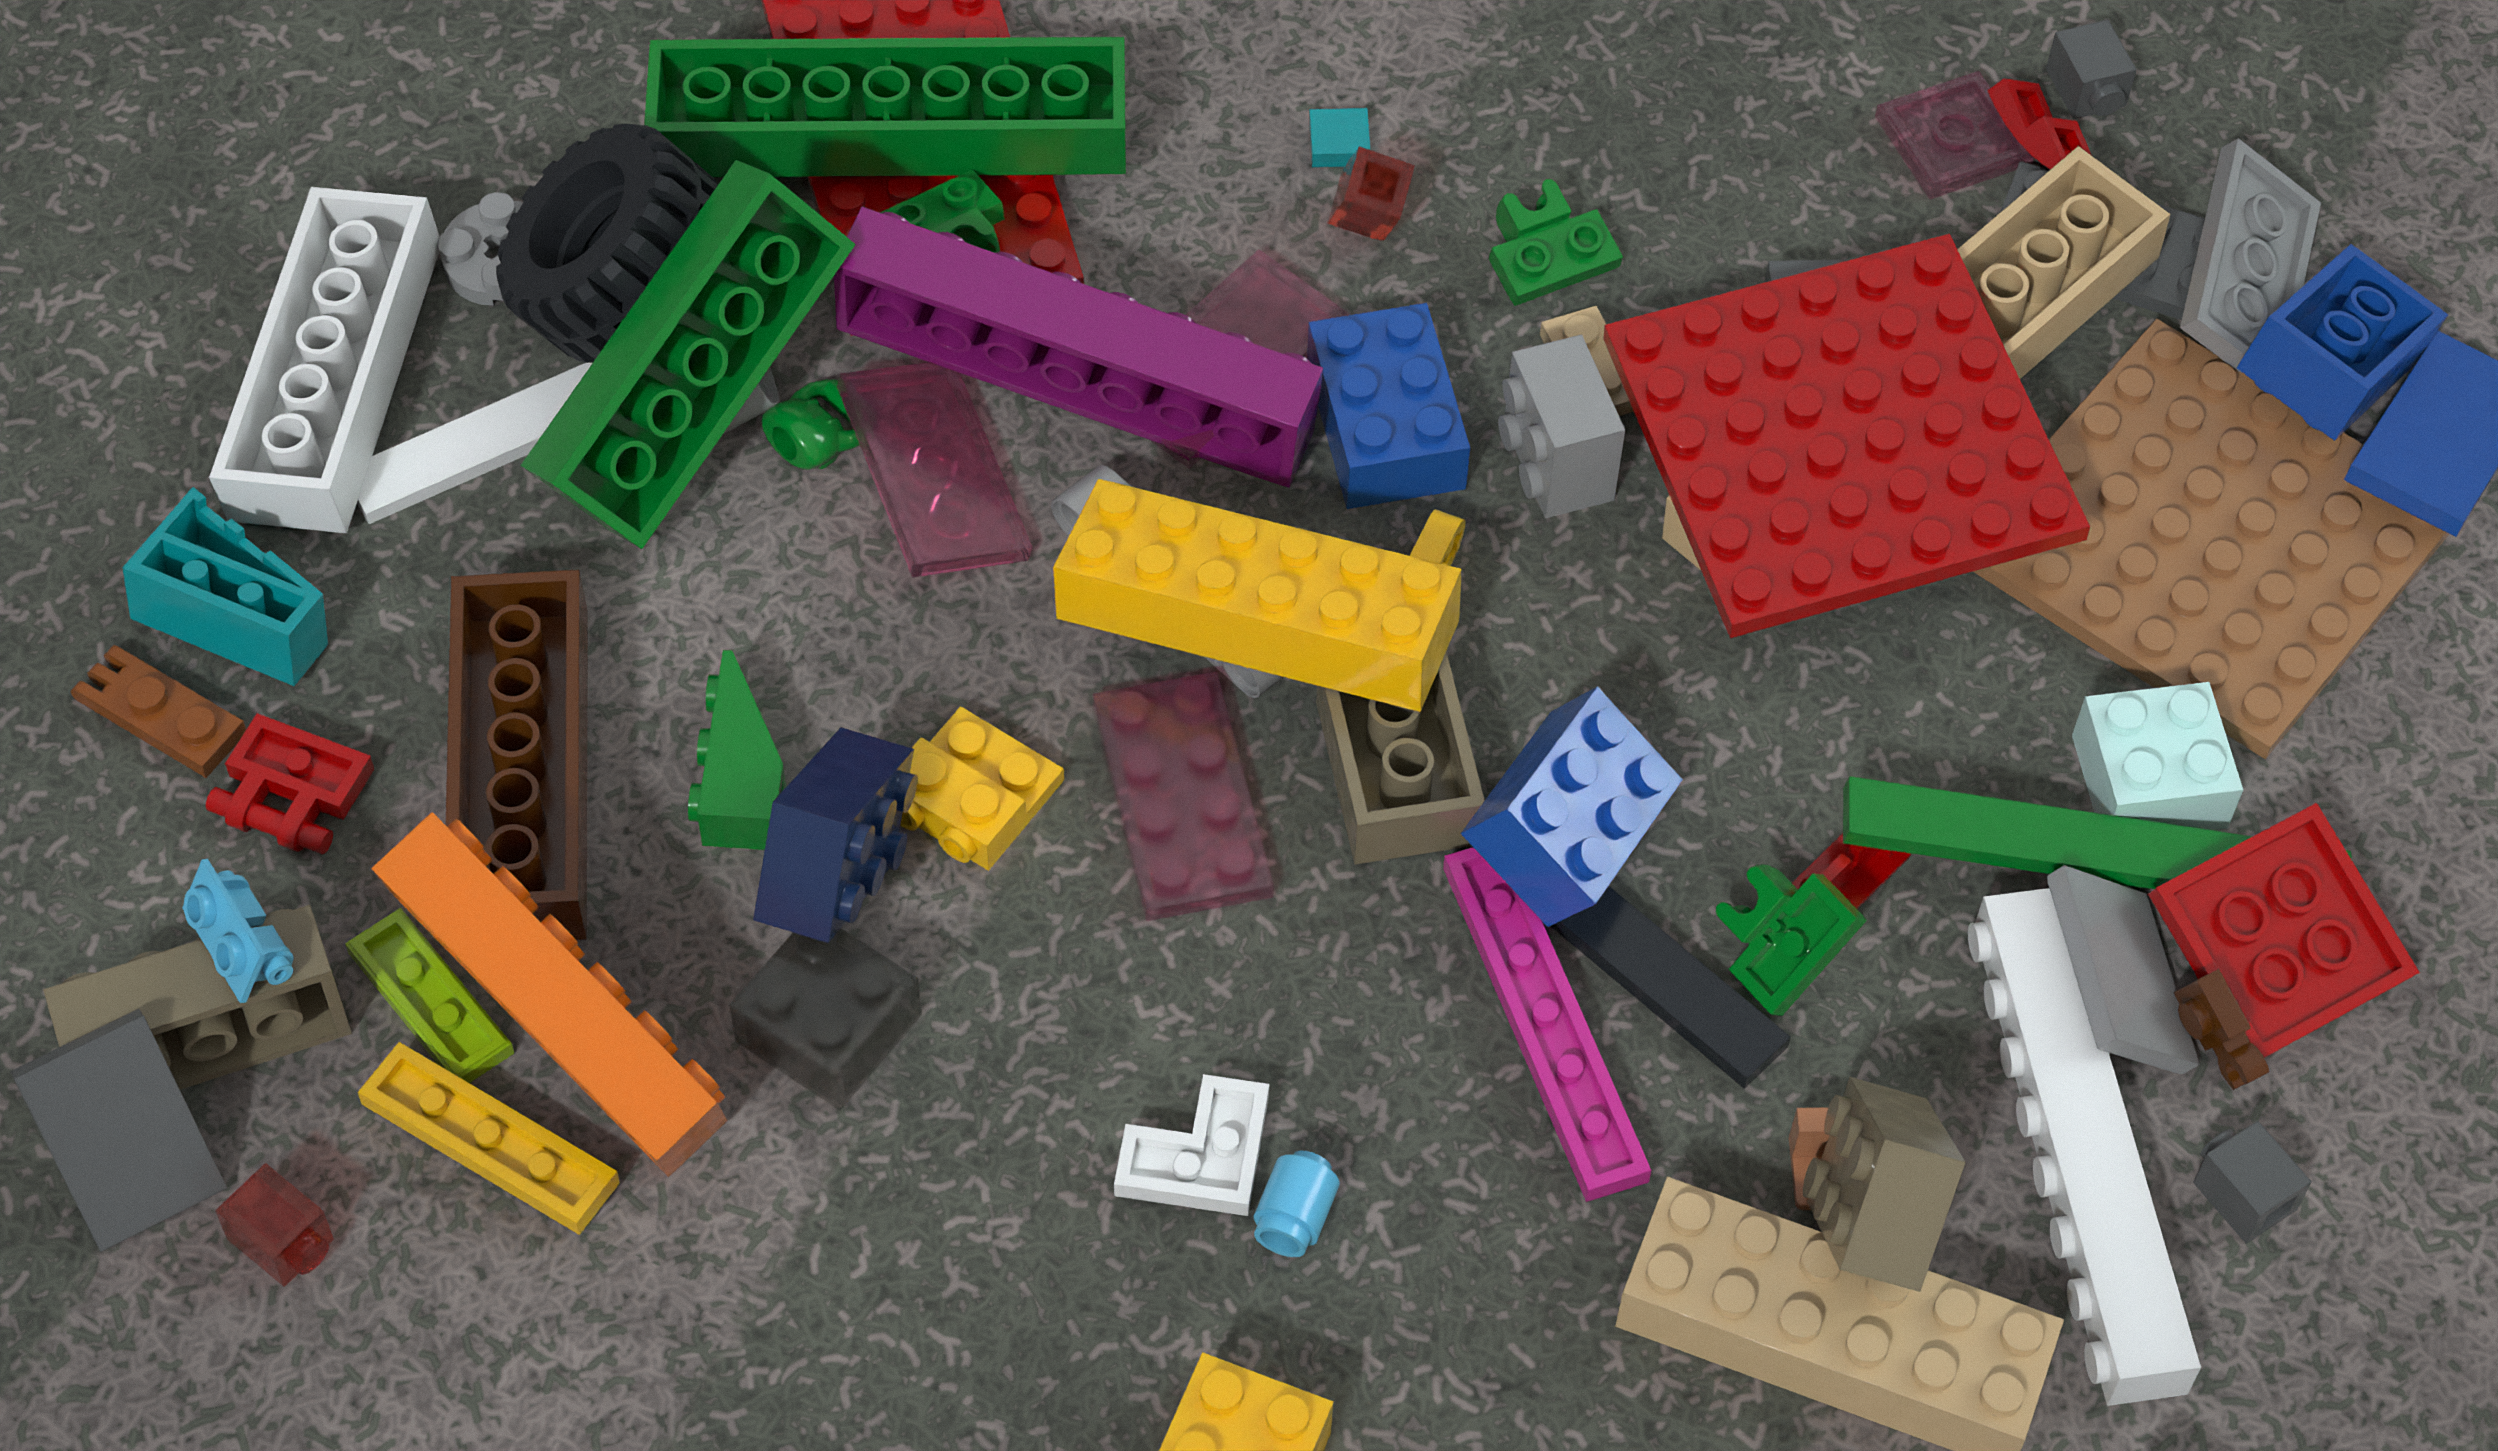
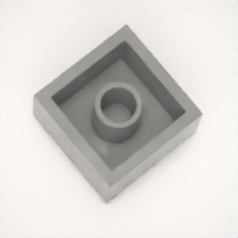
[1498,334,1625,518]

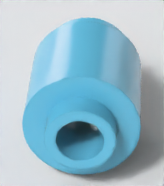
[1254,1151,1340,1257]

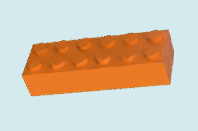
[371,812,728,1177]

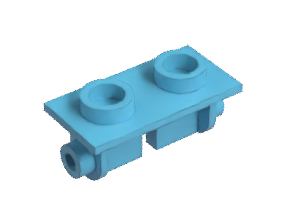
[182,859,294,1003]

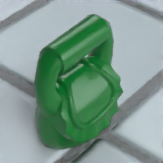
[762,379,876,470]

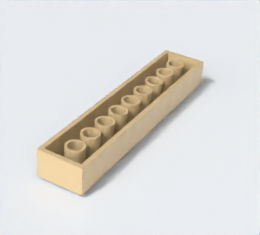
[1662,146,2170,570]

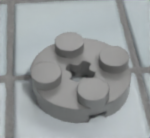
[438,192,523,306]

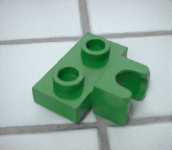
[880,169,1005,253]
[1489,179,1623,306]
[1716,864,1867,1016]

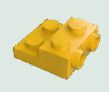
[900,706,1064,871]

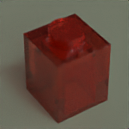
[1328,146,1415,241]
[215,1163,334,1287]

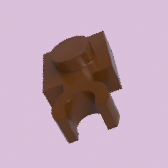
[2174,969,2270,1090]

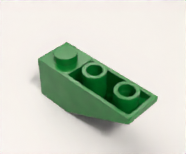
[688,650,786,850]

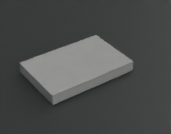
[2047,865,2200,1074]

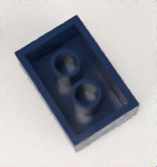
[753,727,918,943]

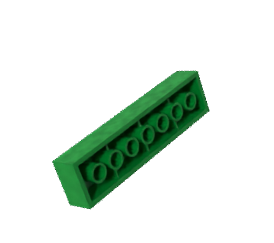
[644,37,1126,177]

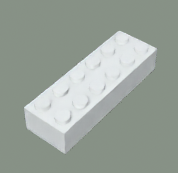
[209,187,440,533]

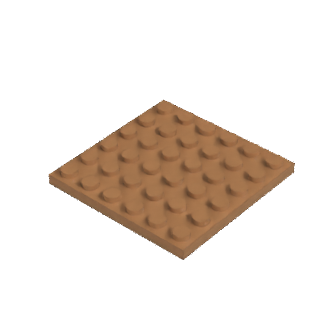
[1973,319,2449,759]

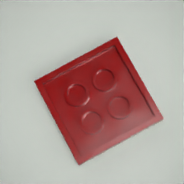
[2148,803,2420,1058]

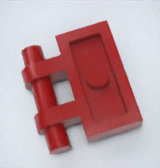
[205,713,374,854]

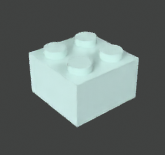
[2072,682,2243,830]

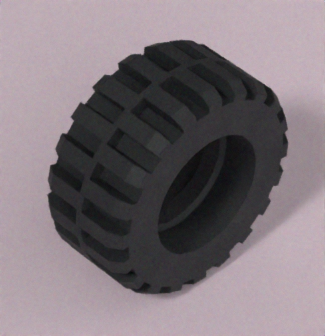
[496,124,718,363]

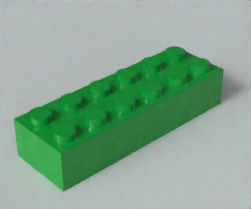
[520,160,856,549]

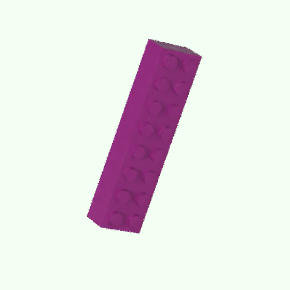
[834,207,1323,488]

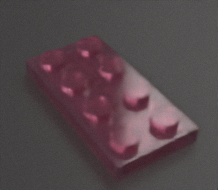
[1093,671,1274,921]

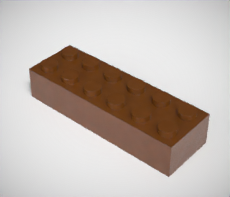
[446,569,588,940]

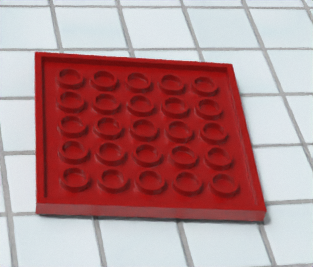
[1603,234,2090,638]

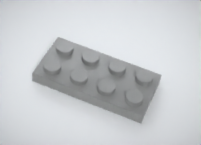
[2180,138,2321,373]

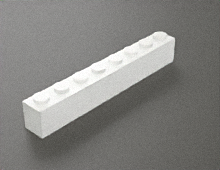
[1968,888,2201,1406]

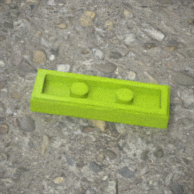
[345,908,514,1083]

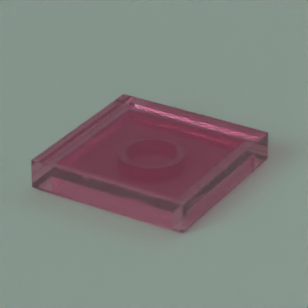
[1875,71,2034,200]

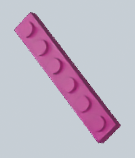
[1443,847,1652,1202]

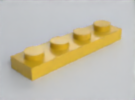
[358,1042,620,1235]

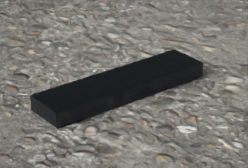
[1551,886,1791,1089]

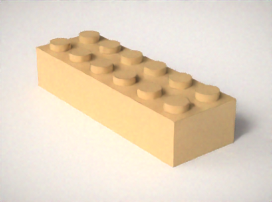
[1615,1176,2064,1451]

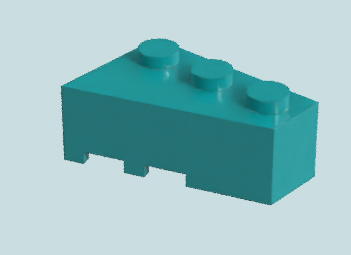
[122,487,328,686]

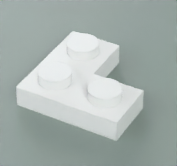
[1114,1074,1269,1216]

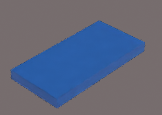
[2344,331,2498,537]

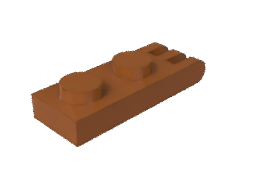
[70,645,246,778]

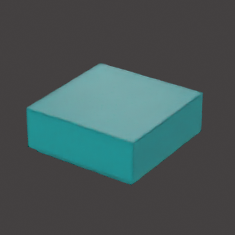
[1309,108,1371,168]

